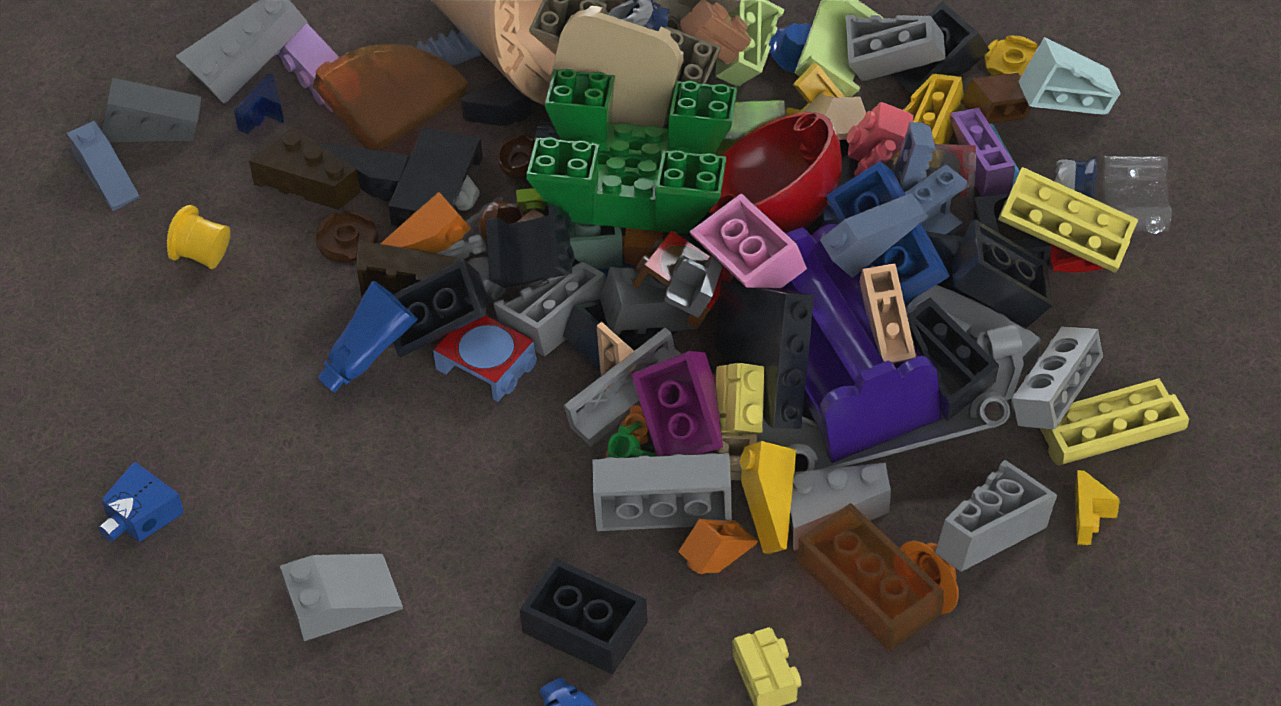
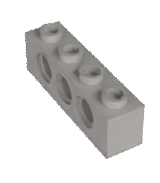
[1011,327,1103,429]

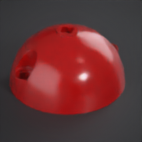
[707,112,842,234]

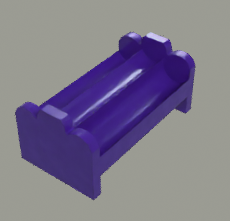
[739,224,941,463]

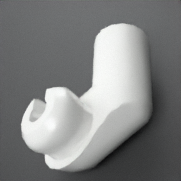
[454,174,480,211]

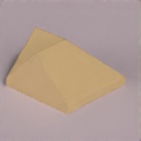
[803,93,866,140]

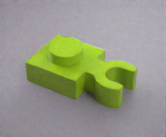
[516,188,548,213]

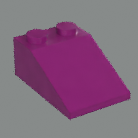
[631,351,723,457]

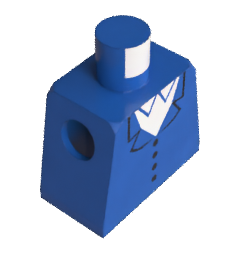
[98,462,184,542]

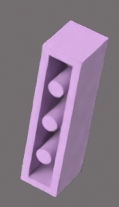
[274,24,361,112]

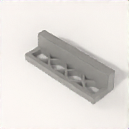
[564,328,681,447]

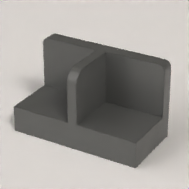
[664,255,723,318]

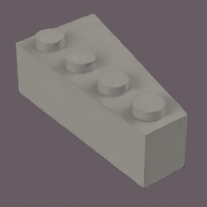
[176,0,308,103]
[935,460,1057,572]

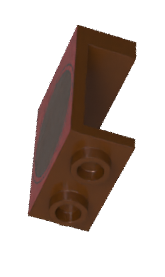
[633,231,734,330]

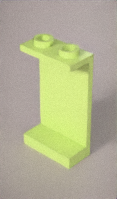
[795,0,883,97]

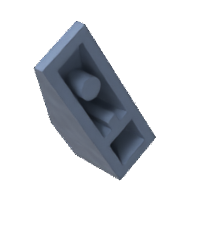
[67,121,140,211]
[820,193,928,278]

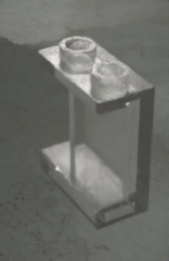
[1102,156,1172,233]

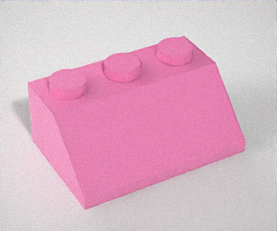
[690,194,807,288]

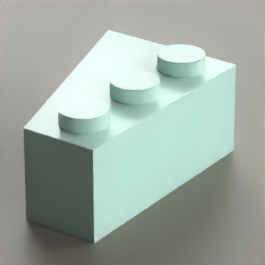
[1018,37,1120,115]

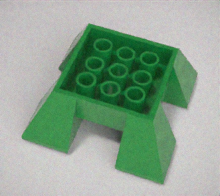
[527,69,738,234]

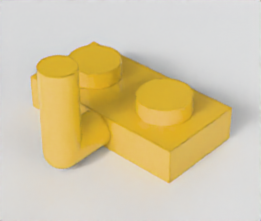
[784,63,845,116]

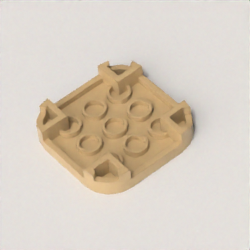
[548,6,684,128]

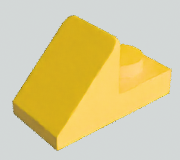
[1075,470,1120,545]

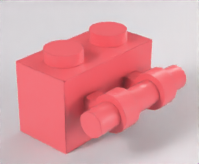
[847,102,913,177]

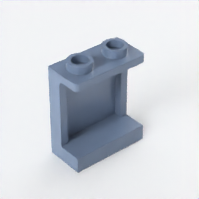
[905,164,967,235]

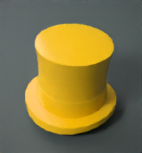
[167,205,231,269]

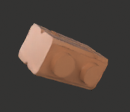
[680,0,751,65]

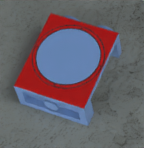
[433,315,537,402]

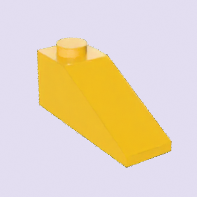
[740,441,796,554]

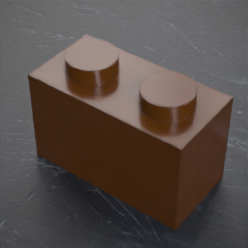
[961,72,1032,124]

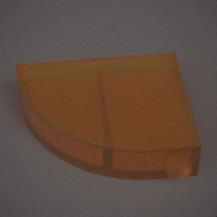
[313,44,469,151]

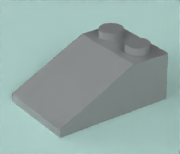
[280,554,403,641]

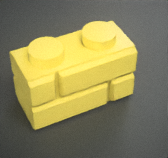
[716,363,764,436]
[732,627,801,706]

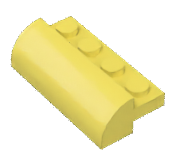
[998,167,1139,273]
[1040,378,1189,466]

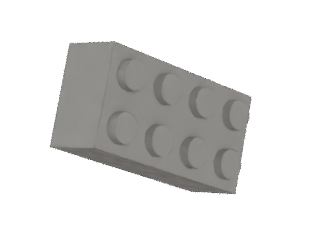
[593,453,732,531]

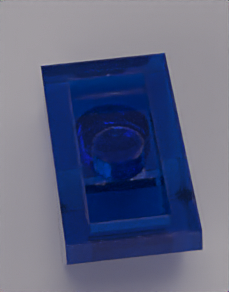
[234,74,285,134]

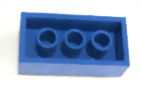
[826,161,950,304]

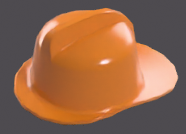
[897,541,959,614]

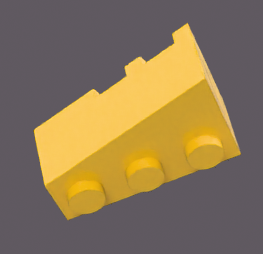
[890,74,964,166]

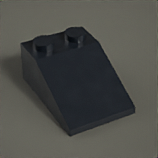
[890,1,990,95]
[563,299,678,371]

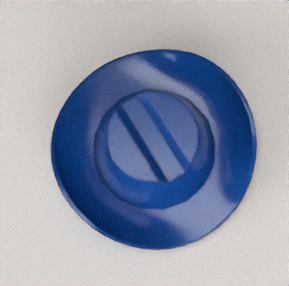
[769,23,811,73]

